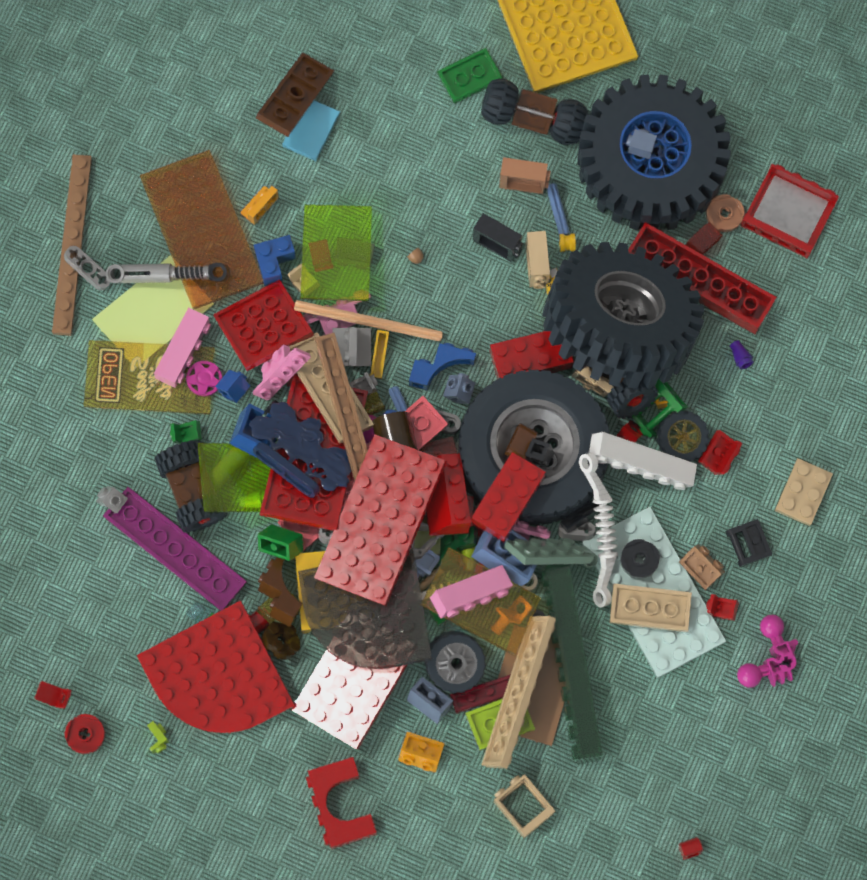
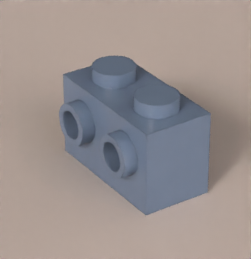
[407,677,453,724]

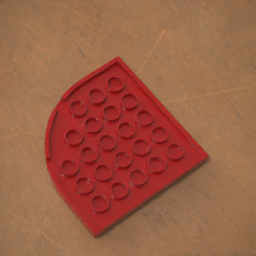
[137,600,295,733]

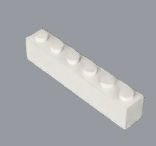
[589,432,697,490]

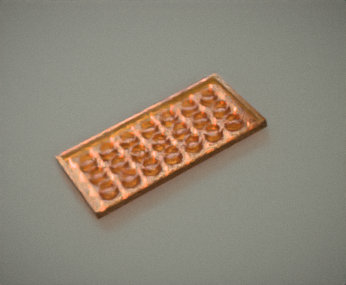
[139,149,264,310]

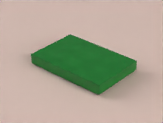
[437,47,503,104]

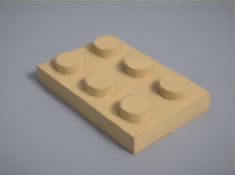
[775,458,833,526]

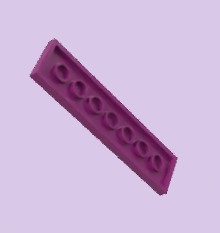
[103,487,247,611]

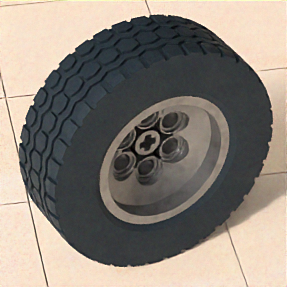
[458,370,610,525]

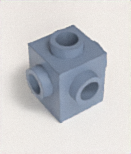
[443,373,475,404]

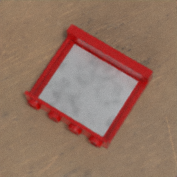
[740,164,839,259]

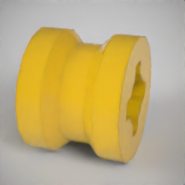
[559,233,576,253]

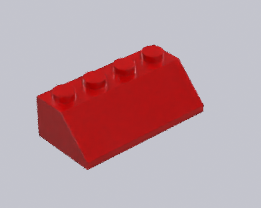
[426,453,471,536]

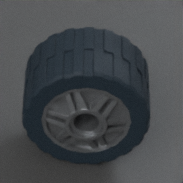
[424,631,486,693]

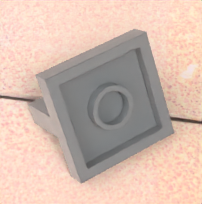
[332,327,371,366]

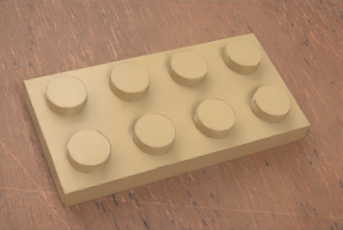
[609,584,692,632]

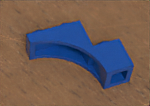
[409,343,476,391]

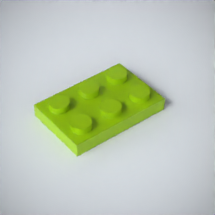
[465,699,535,751]

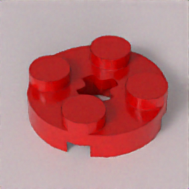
[65,714,105,754]

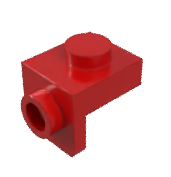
[706,594,739,621]

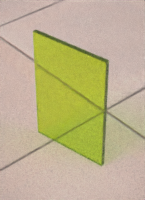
[300,204,372,301]
[198,443,271,512]

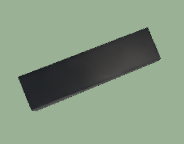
[560,500,600,533]

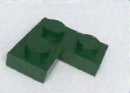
[439,526,478,572]

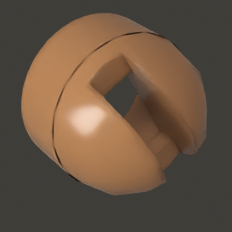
[407,247,423,264]

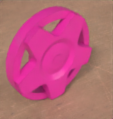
[186,361,222,396]

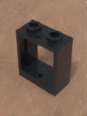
[473,213,523,262]

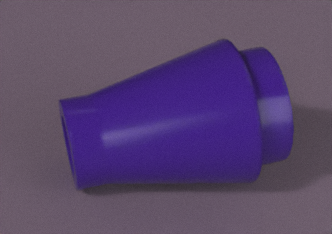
[730,340,754,370]

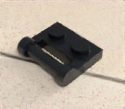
[725,519,772,568]

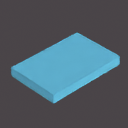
[282,100,340,161]

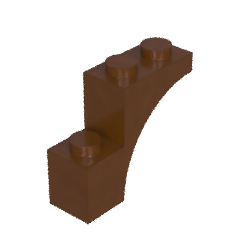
[258,557,303,627]

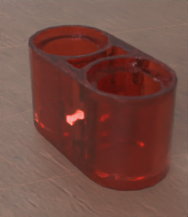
[685,222,723,255]

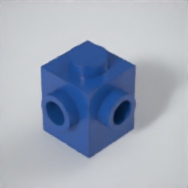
[215,370,250,403]

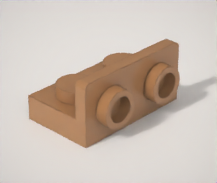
[679,544,725,590]

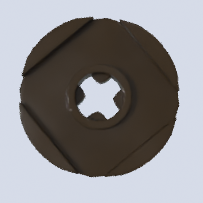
[262,622,300,660]

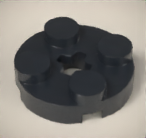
[620,539,660,579]

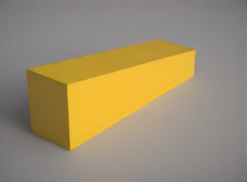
[370,330,389,379]

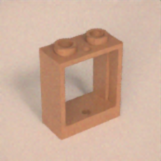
[499,157,551,194]

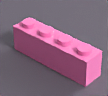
[154,307,211,388]
[430,565,513,618]

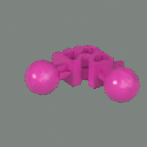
[737,614,798,688]

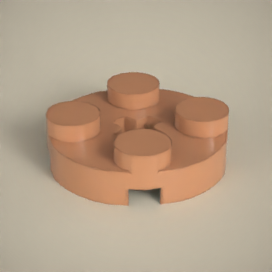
[706,194,744,232]

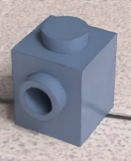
[626,129,657,159]

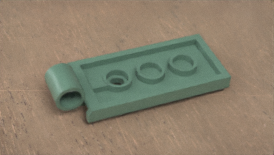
[504,538,598,568]

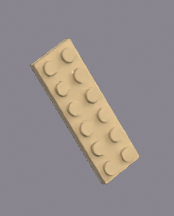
[289,332,374,444]

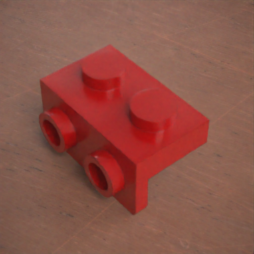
[698,430,742,475]

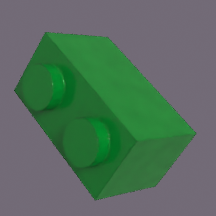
[257,524,303,561]

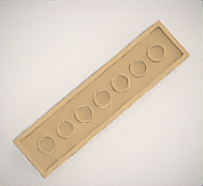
[481,616,556,769]

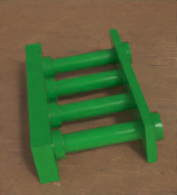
[610,378,688,438]

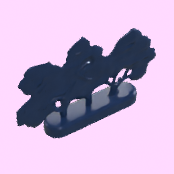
[249,402,351,498]

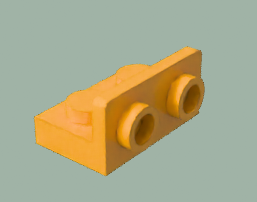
[241,186,279,225]
[398,732,445,772]

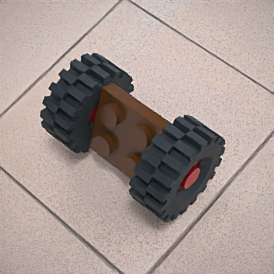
[587,365,658,419]
[154,440,228,533]

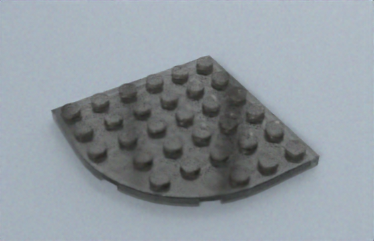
[298,548,432,669]

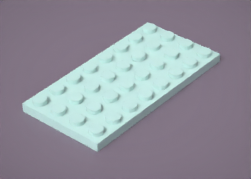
[582,507,726,678]

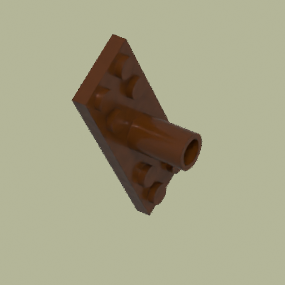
[256,52,334,137]

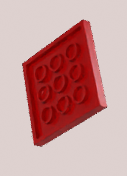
[213,279,314,371]

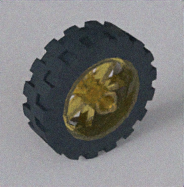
[657,411,709,462]

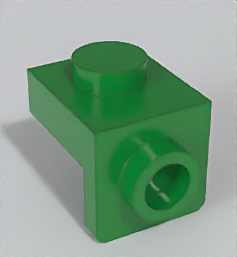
[170,420,202,444]

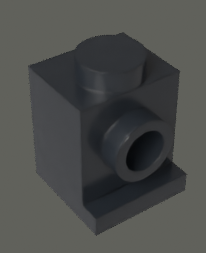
[525,438,554,466]

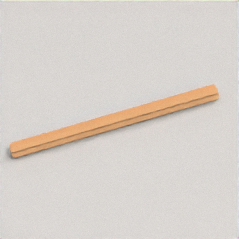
[294,300,443,341]

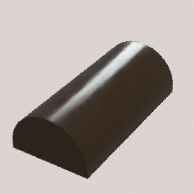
[372,411,418,450]

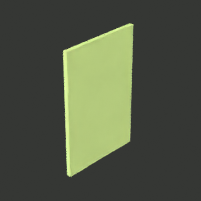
[92,255,214,369]

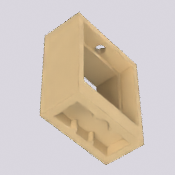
[525,231,550,289]
[494,774,555,839]

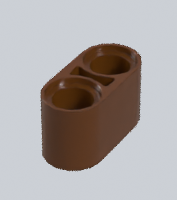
[504,423,537,459]

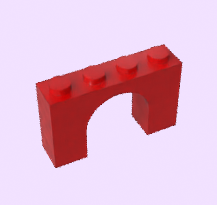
[305,757,377,849]

